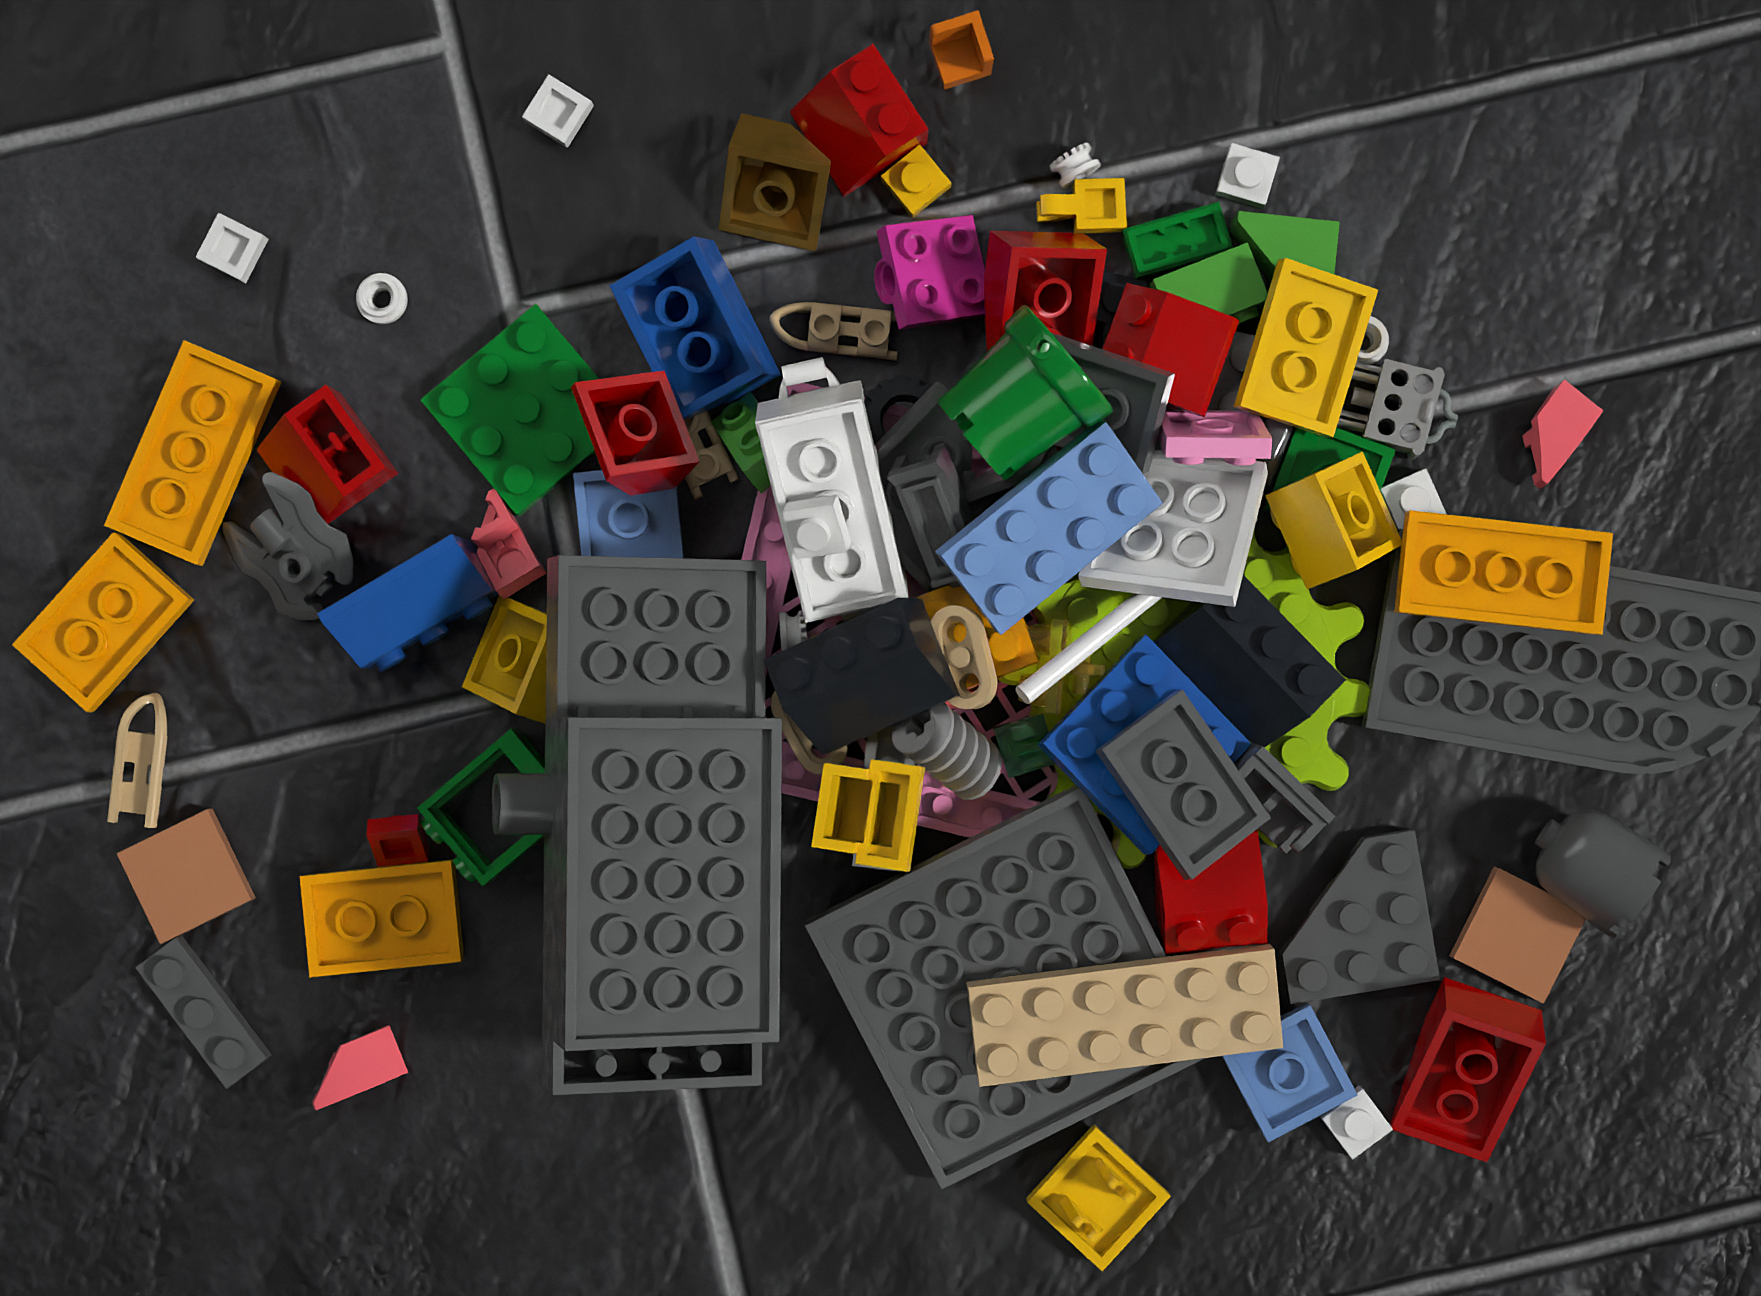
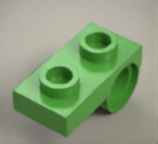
[711,392,771,494]

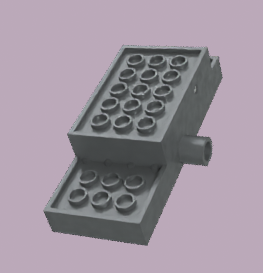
[492,555,782,1095]

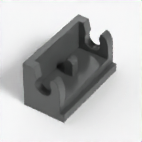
[1234,743,1336,853]

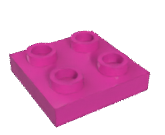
[874,215,985,330]

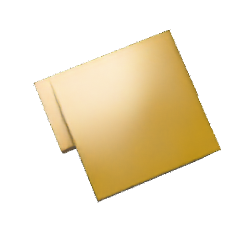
[811,759,925,872]

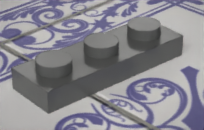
[136,935,272,1089]

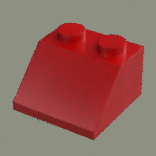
[790,44,928,197]
[1103,283,1239,417]
[571,370,700,496]
[1154,829,1268,954]

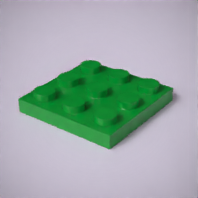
[420,303,599,517]

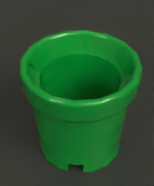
[937,305,1113,481]

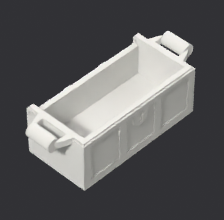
[755,357,908,623]

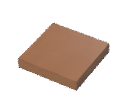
[116,808,256,944]
[1449,867,1585,1004]

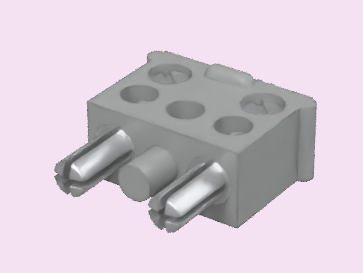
[1337,359,1458,460]

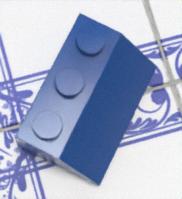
[609,236,781,420]
[317,534,498,672]

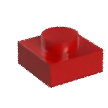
[366,814,429,867]

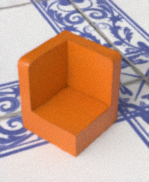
[929,10,994,90]

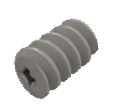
[892,703,1002,800]

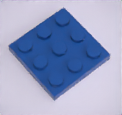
[1037,634,1251,854]

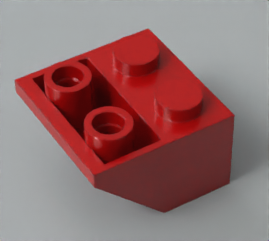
[257,384,399,524]

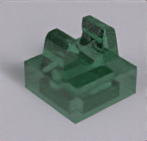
[993,712,1055,778]

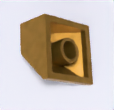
[718,113,831,251]

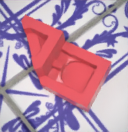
[1522,379,1604,489]
[471,488,546,599]
[312,1025,408,1110]

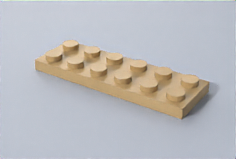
[966,944,1283,1087]

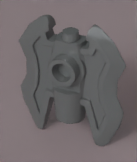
[222,472,353,620]

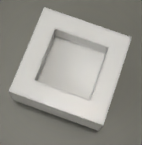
[522,74,594,148]
[1215,143,1280,209]
[196,212,269,283]
[1380,469,1446,529]
[782,495,851,560]
[1320,1085,1393,1160]

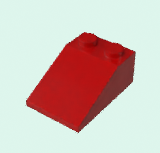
[984,231,1107,351]
[1390,977,1546,1163]

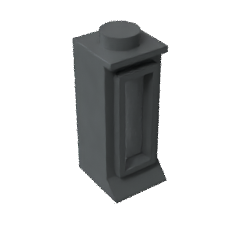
[887,443,974,588]

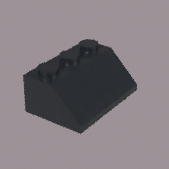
[1153,575,1346,748]
[764,598,960,755]

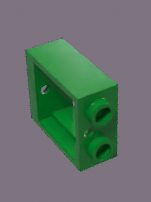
[417,728,545,886]

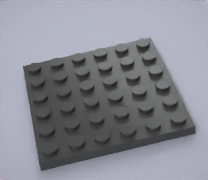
[804,785,1205,1190]

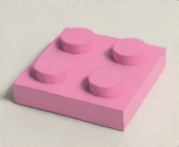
[1158,409,1272,466]

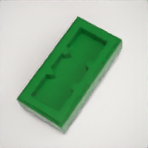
[1121,202,1233,280]

